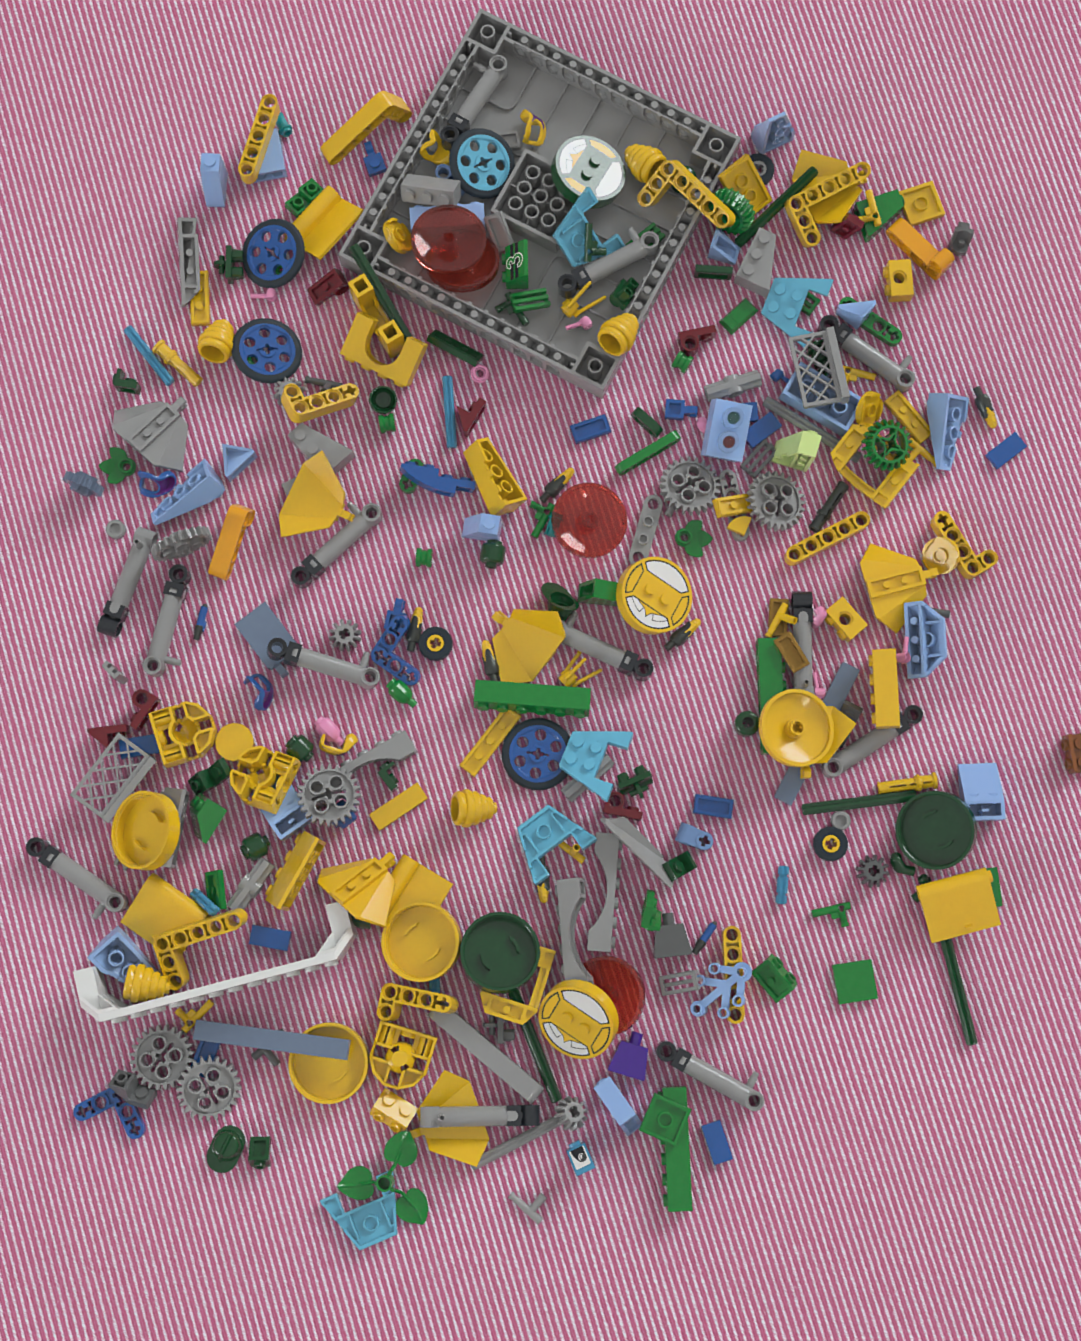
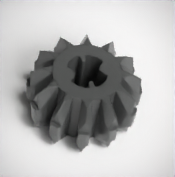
[855,855,890,888]

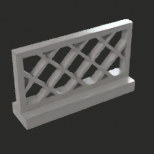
[788,326,850,409]
[70,732,156,823]

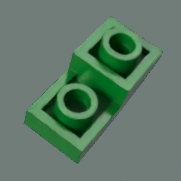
[285,178,323,218]

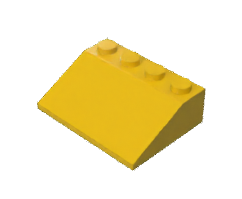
[265,831,326,911]

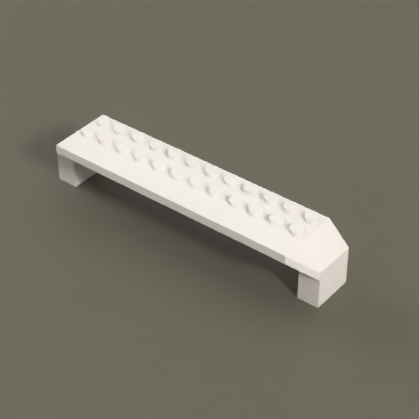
[73,902,357,1024]

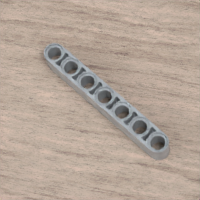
[428,1001,545,1104]

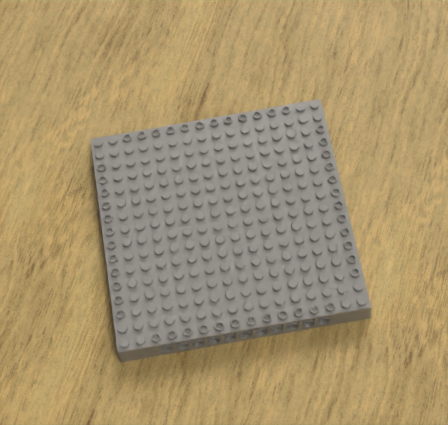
[338,8,741,399]

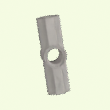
[704,370,762,402]
[561,753,615,803]
[226,857,275,910]

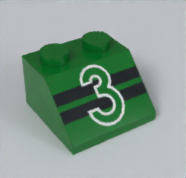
[502,239,529,289]
[189,793,227,844]

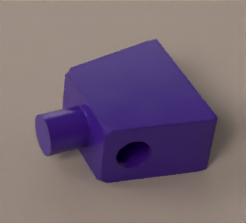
[607,1031,648,1081]

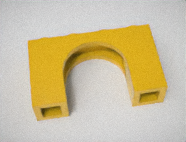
[348,273,405,359]
[340,312,428,388]

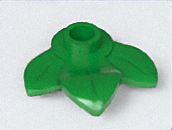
[99,447,136,484]
[675,520,713,557]

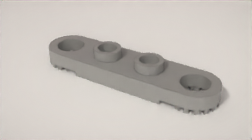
[629,495,663,564]

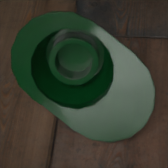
[541,582,579,621]
[206,1125,245,1173]

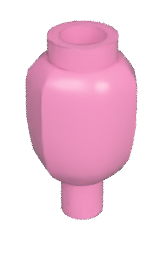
[314,716,344,747]

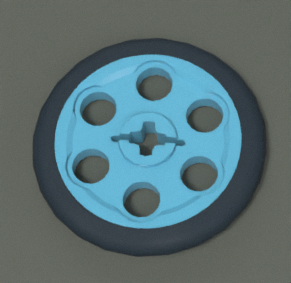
[449,128,515,199]

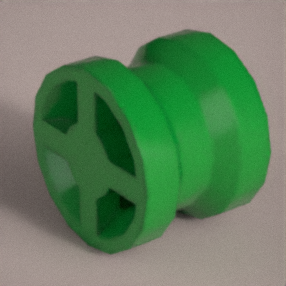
[672,350,694,374]
[378,413,396,434]
[416,548,433,568]

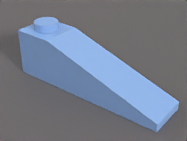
[751,111,795,154]
[151,458,225,526]
[87,926,162,999]

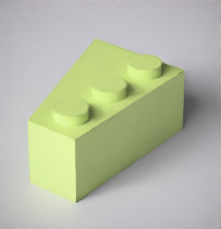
[770,430,822,472]

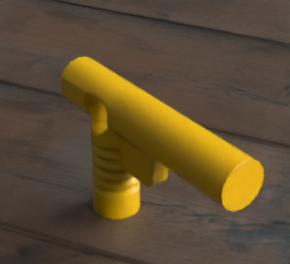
[859,189,882,227]
[843,365,876,385]
[174,999,214,1034]

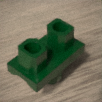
[214,245,244,284]
[609,277,639,311]
[617,765,653,799]

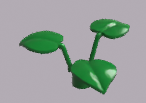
[337,1131,428,1225]

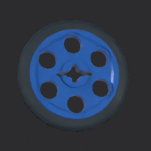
[242,219,305,288]
[232,318,302,384]
[502,718,570,790]

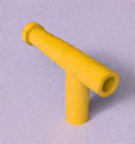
[908,437,936,467]
[764,602,797,638]
[558,842,586,864]

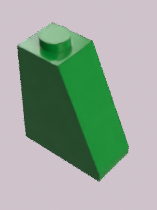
[853,189,905,243]
[577,578,618,607]

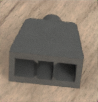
[653,912,692,958]

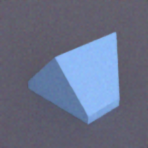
[708,227,740,265]
[836,300,876,330]
[222,444,258,482]

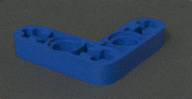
[371,615,421,686]
[73,1088,146,1139]

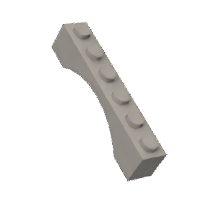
[312,730,418,810]
[587,832,623,952]
[555,877,594,984]

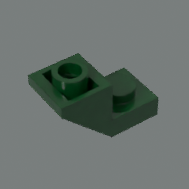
[188,758,231,796]

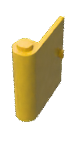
[283,185,363,260]
[387,854,454,920]
[915,867,1001,943]
[121,873,210,958]

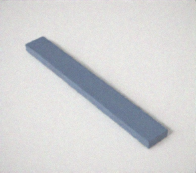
[774,662,860,806]
[193,1020,351,1060]

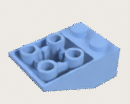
[957,763,1006,822]
[251,775,312,842]

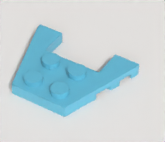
[552,187,625,267]
[761,278,834,348]
[559,731,634,802]
[517,805,597,886]
[320,1170,398,1250]

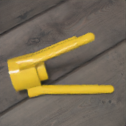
[560,281,606,318]
[558,651,602,687]

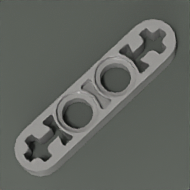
[719,469,749,542]

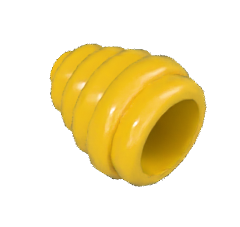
[624,144,667,184]
[597,313,639,356]
[197,319,234,364]
[450,789,497,828]
[123,964,171,1003]

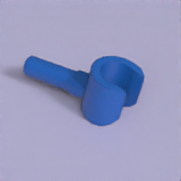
[770,369,789,383]

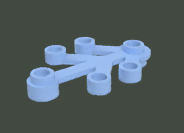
[690,962,752,1019]

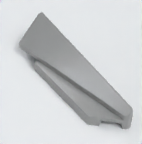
[177,217,200,308]
[600,817,675,889]

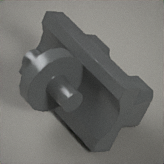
[947,222,974,256]
[483,1015,515,1044]

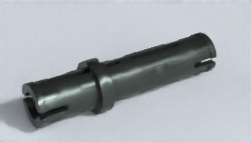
[808,481,849,533]

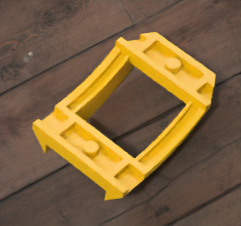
[830,424,920,509]
[480,946,556,1025]

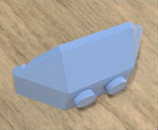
[904,601,947,679]

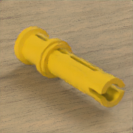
[152,339,203,387]
[877,772,938,794]

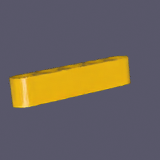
[238,94,280,184]
[784,511,870,566]
[721,926,745,1024]

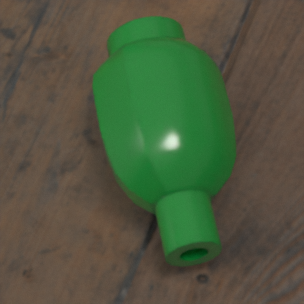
[386,678,417,708]

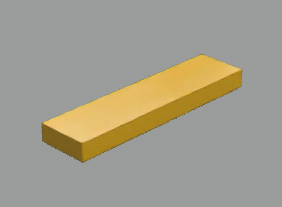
[459,710,521,778]

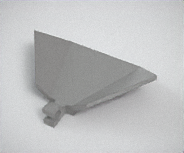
[113,396,188,472]

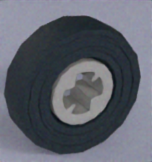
[750,153,774,185]

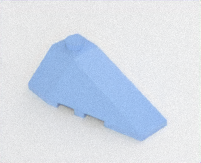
[927,393,969,471]

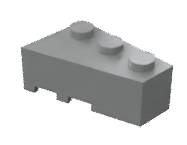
[734,227,776,298]
[287,423,355,474]

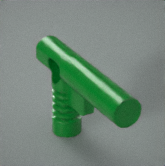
[529,501,555,539]
[811,902,851,927]

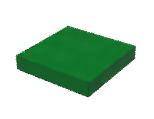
[832,959,878,1005]
[639,1092,692,1147]

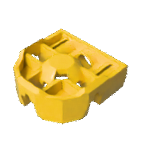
[148,701,217,768]
[230,746,301,814]
[369,1020,438,1090]

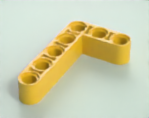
[320,91,412,165]
[637,160,736,228]
[784,162,871,248]
[153,908,248,990]

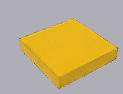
[898,180,945,227]

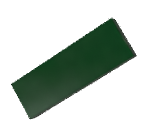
[426,329,484,367]

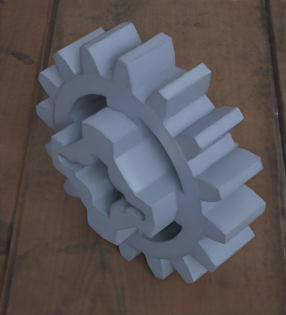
[62,471,105,497]

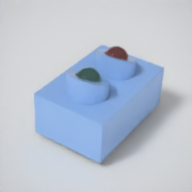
[701,398,753,463]

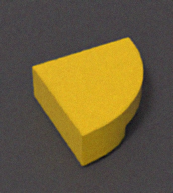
[727,516,752,536]

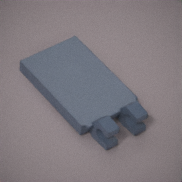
[234,602,299,678]

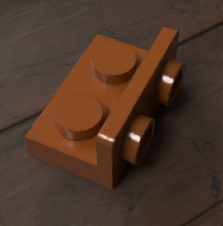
[1061,734,1081,774]

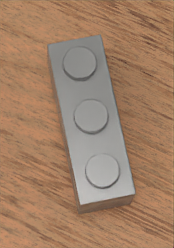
[400,174,461,208]

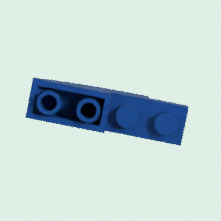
[399,461,476,497]

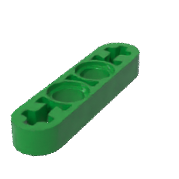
[839,297,902,347]
[614,430,682,476]

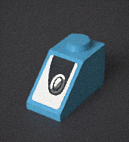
[566,1140,595,1176]

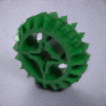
[708,187,755,236]
[861,419,913,471]

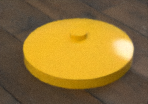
[759,689,834,767]

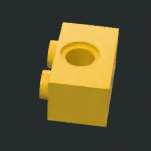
[883,259,914,302]
[824,596,868,643]

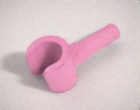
[250,288,278,302]
[565,316,592,331]
[896,636,911,664]
[812,672,825,699]

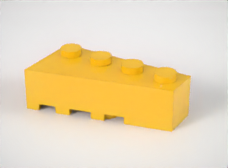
[463,437,527,516]
[868,648,900,729]

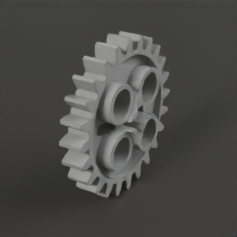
[659,456,721,516]
[746,471,806,532]
[150,526,212,562]
[297,764,361,828]
[129,1025,195,1090]
[176,1055,242,1121]

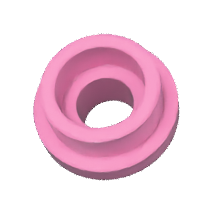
[470,364,489,383]

